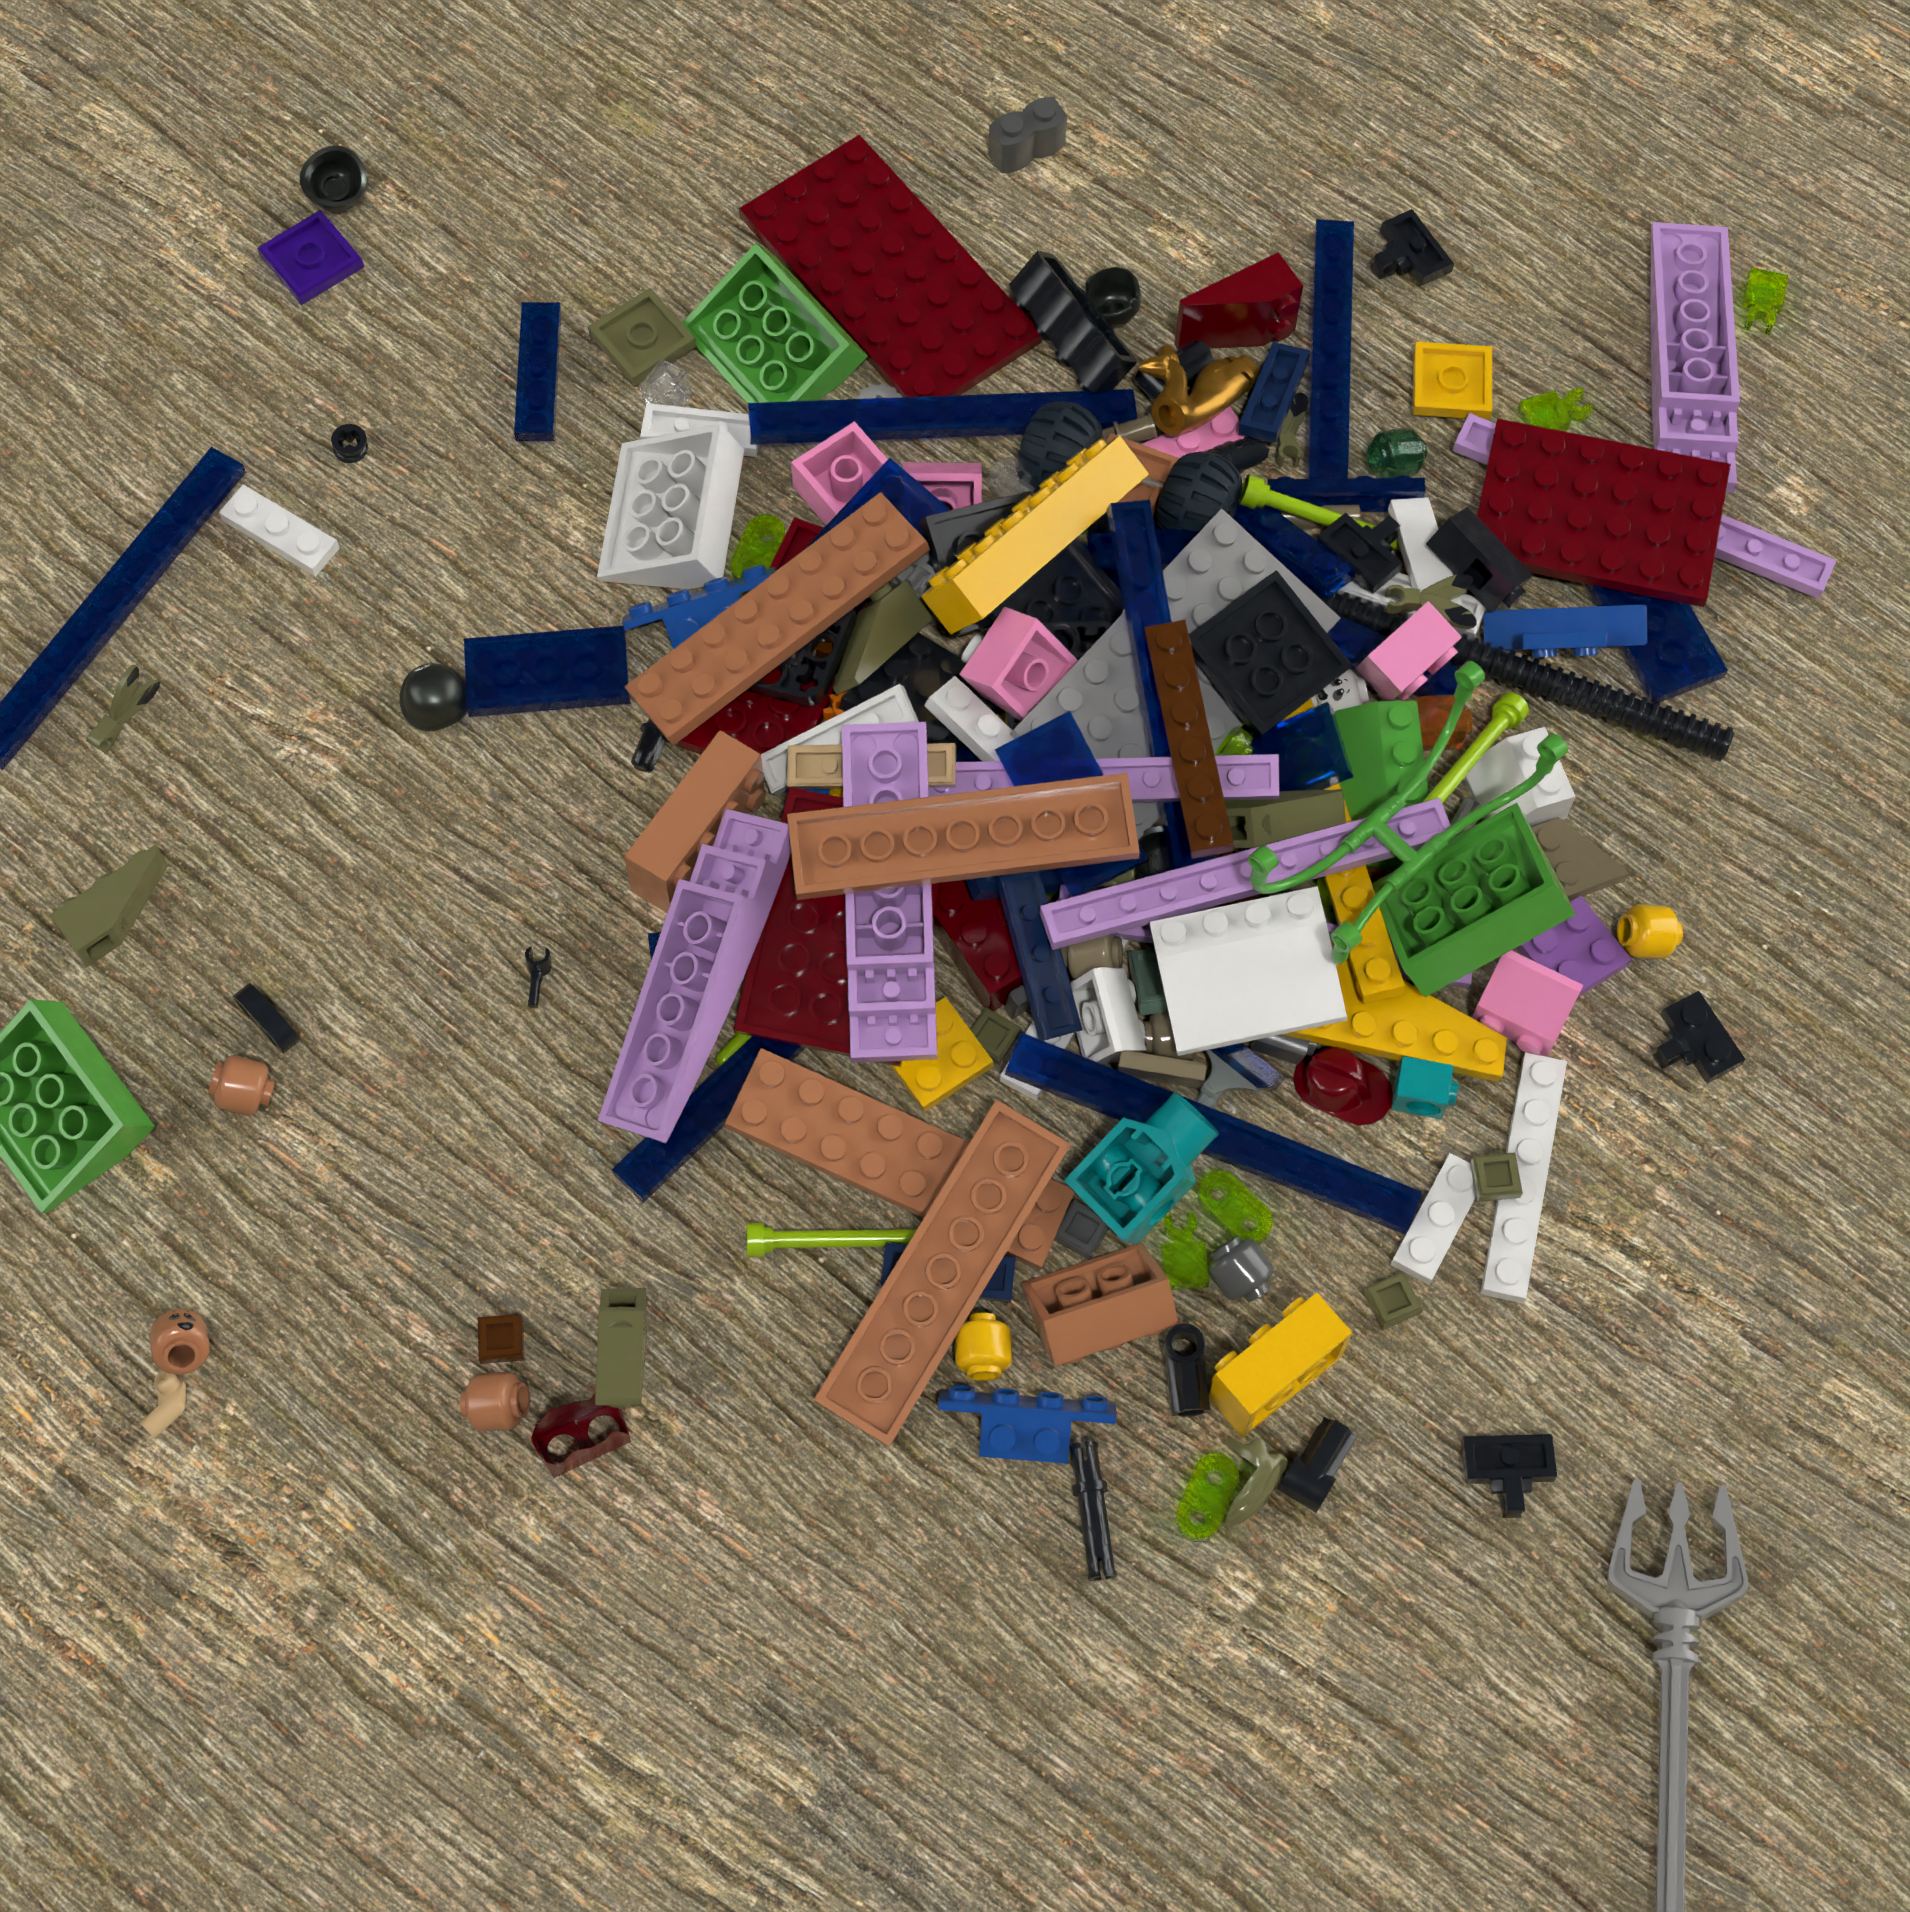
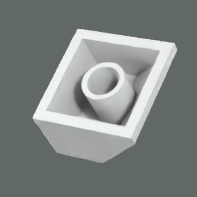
[1464,727,1576,827]
[1070,967,1146,1068]

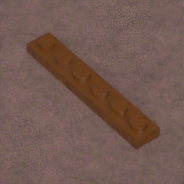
[1145,619,1234,859]

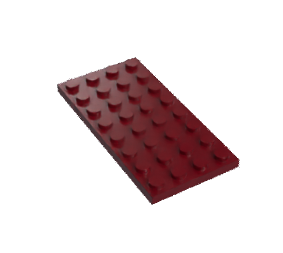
[739,134,1042,420]

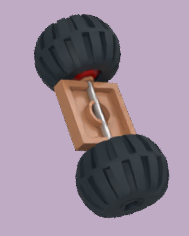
[1017,401,1242,547]

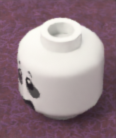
[1311,669,1370,715]

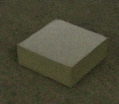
[971,1007,1022,1066]
[1470,1153,1523,1202]
[1363,1271,1423,1330]

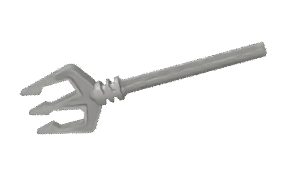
[1607,1479,1748,1912]

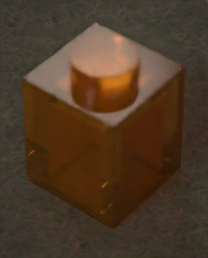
[1413,695,1473,751]

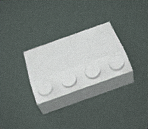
[597,424,745,589]
[1149,886,1347,1056]

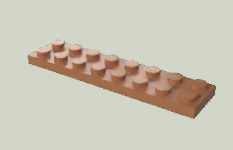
[624,492,930,746]
[787,773,1140,900]
[724,1048,1075,1271]
[813,1099,1071,1447]

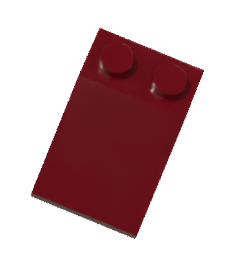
[1174,252,1303,350]

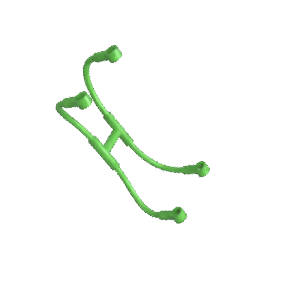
[1248,661,1568,965]

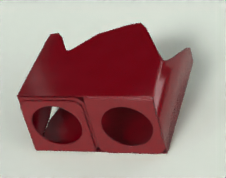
[531,1393,631,1478]

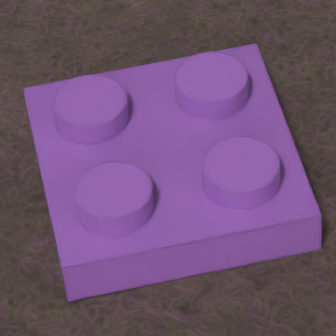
[1516,896,1632,998]

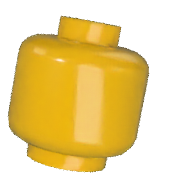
[1617,904,1683,959]
[955,1313,1013,1381]

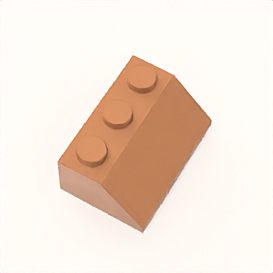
[1020,1242,1179,1366]

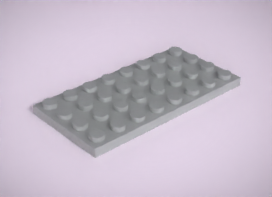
[1010,508,1340,840]

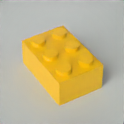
[1209,1292,1353,1438]

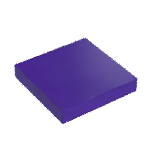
[257,210,364,305]

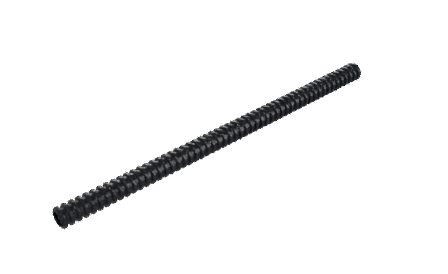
[1088,510,1734,762]

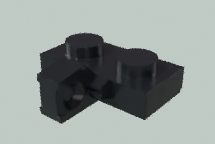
[1371,209,1454,286]
[1316,512,1403,594]
[1653,991,1746,1084]
[1461,1434,1557,1518]

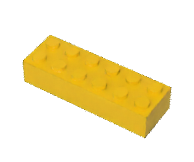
[921,436,1149,634]

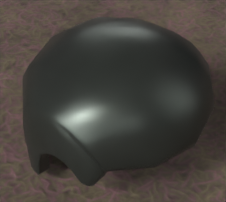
[1086,267,1141,327]

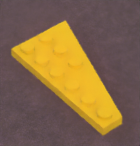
[1281,939,1507,1082]

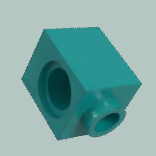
[1391,1056,1459,1119]

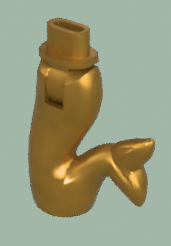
[1138,343,1261,436]

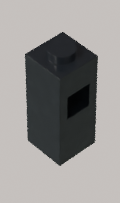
[1426,507,1533,613]

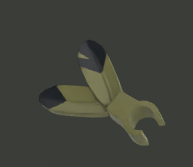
[1276,392,1308,468]
[1385,574,1477,629]
[86,664,160,754]

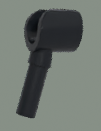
[525,947,552,1008]

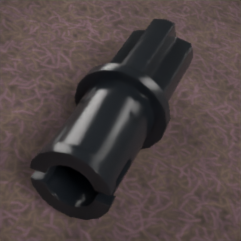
[631,718,669,773]

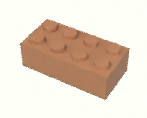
[624,731,766,913]

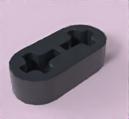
[233,983,300,1054]

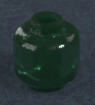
[1366,427,1427,481]

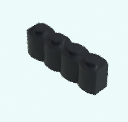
[1009,251,1137,396]

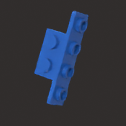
[622,564,776,649]
[1483,605,1647,657]
[938,1385,1117,1464]

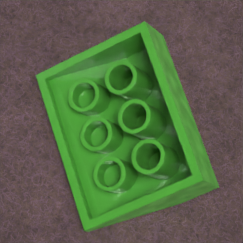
[682,243,868,431]
[1317,701,1429,870]
[1372,802,1576,997]
[0,999,155,1213]

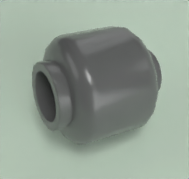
[1209,1235,1274,1303]

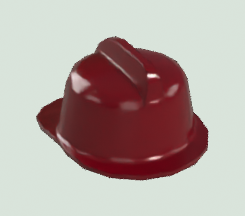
[1293,1047,1393,1126]

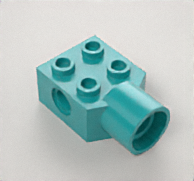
[1064,1092,1219,1245]

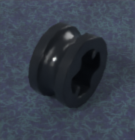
[331,424,368,463]

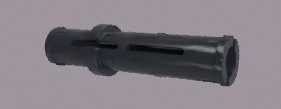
[1069,1441,1117,1581]

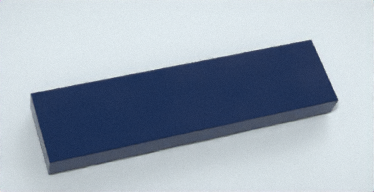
[995,871,1083,1042]

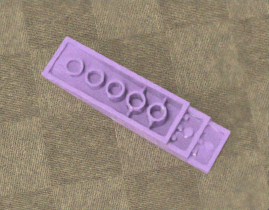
[1650,222,1740,493]
[842,722,937,1063]
[598,809,791,1143]

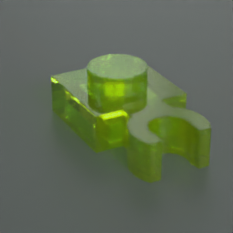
[1742,267,1788,335]
[1517,388,1593,431]
[1160,1213,1210,1290]

